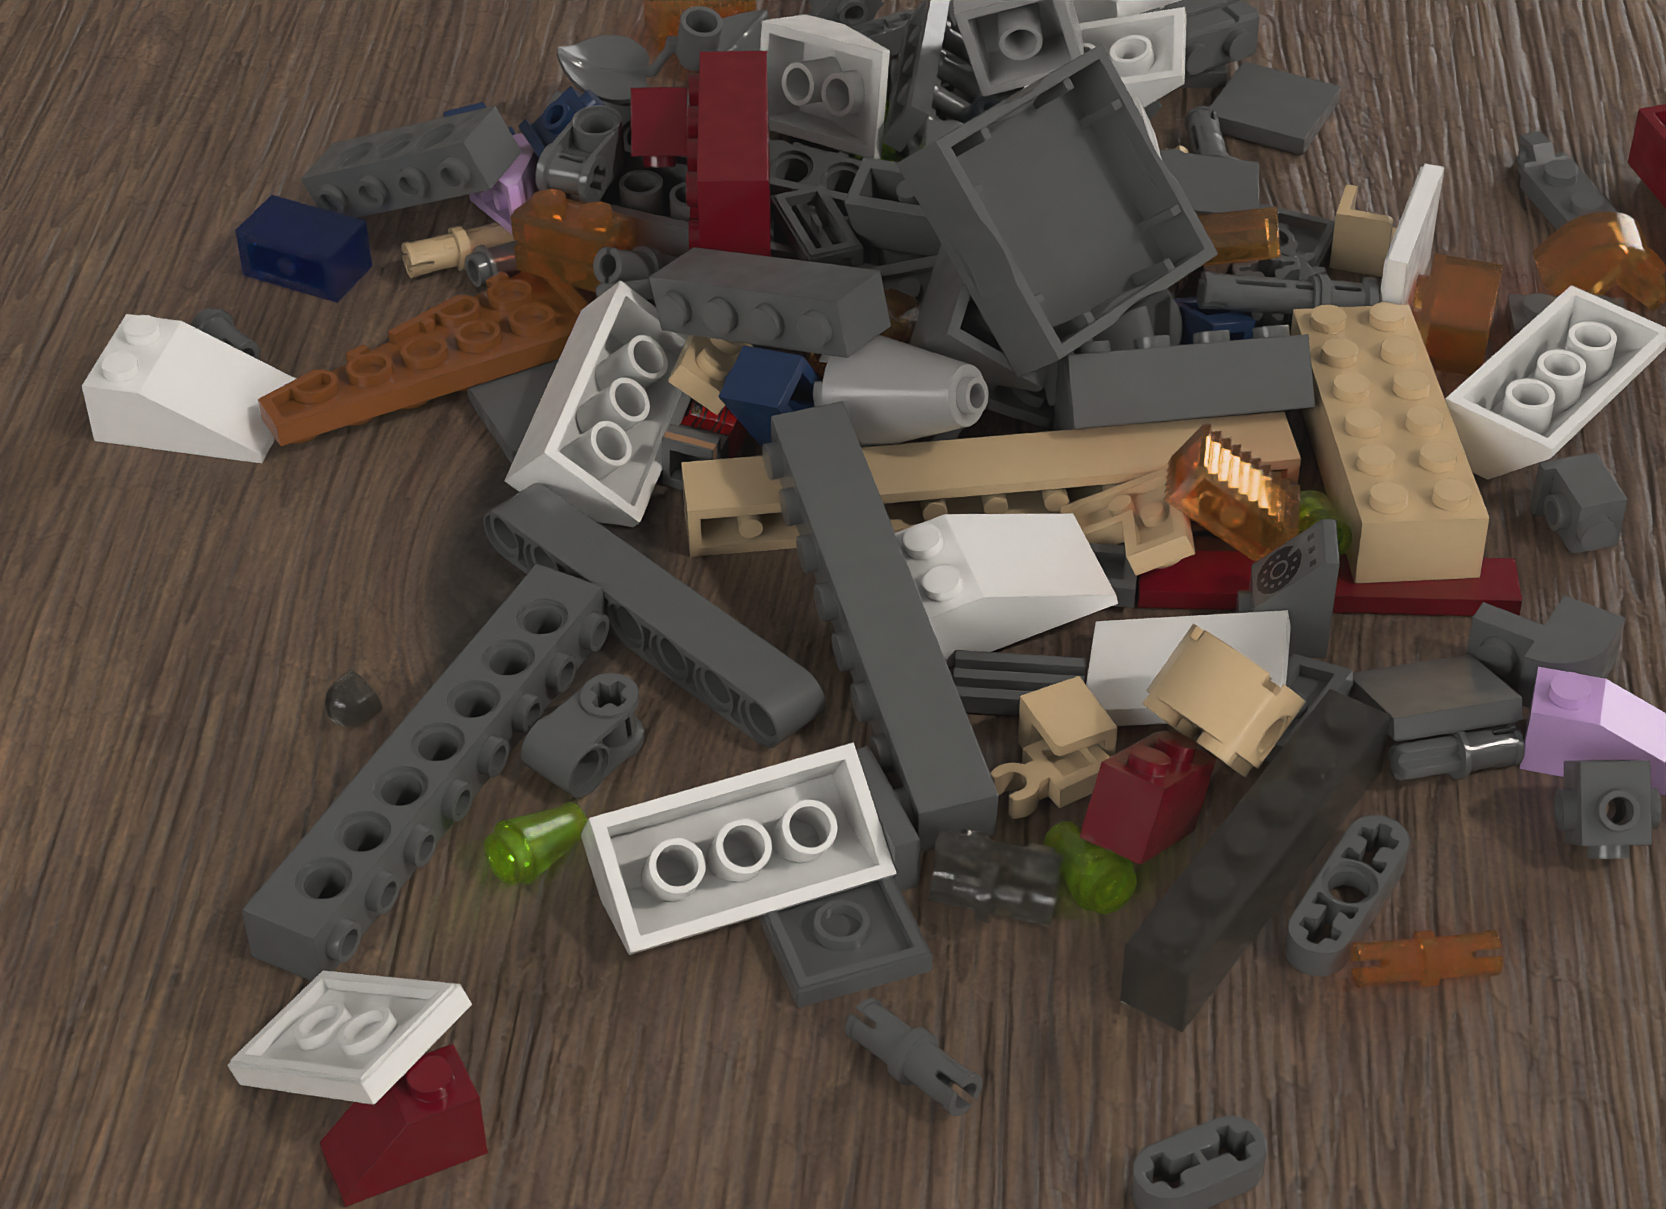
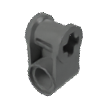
[536,105,626,205]
[521,673,645,798]

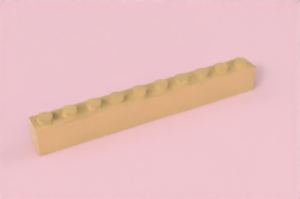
[681,412,1301,557]

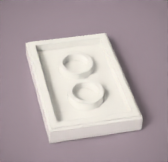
[1379,163,1444,308]
[1086,610,1291,726]
[227,971,472,1105]

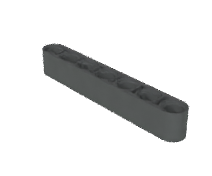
[483,483,826,748]

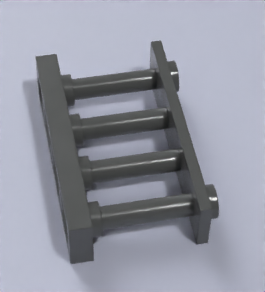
[882,0,1024,152]

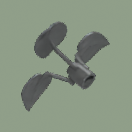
[557,6,769,104]

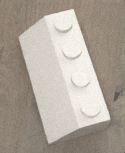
[504,280,691,527]
[1445,285,1666,480]
[581,742,897,955]

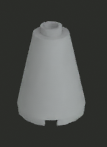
[813,335,989,447]

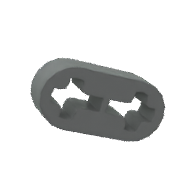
[1131,1116,1267,1209]

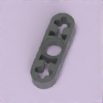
[1285,815,1410,976]

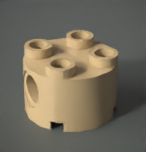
[1142,624,1305,777]

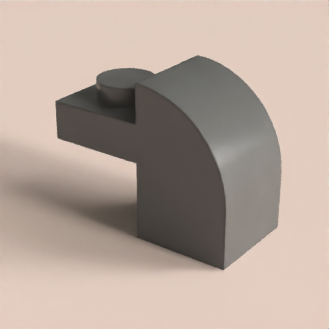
[1466,595,1626,708]

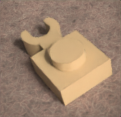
[990,739,1109,819]

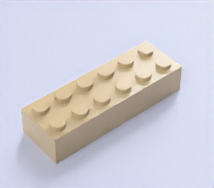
[1290,302,1489,583]

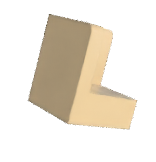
[1329,184,1397,277]
[1018,676,1117,757]

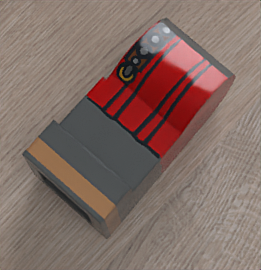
[662,400,747,490]

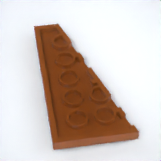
[258,252,589,447]

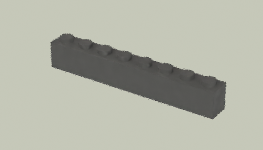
[762,401,999,852]

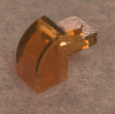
[1532,212,1666,311]

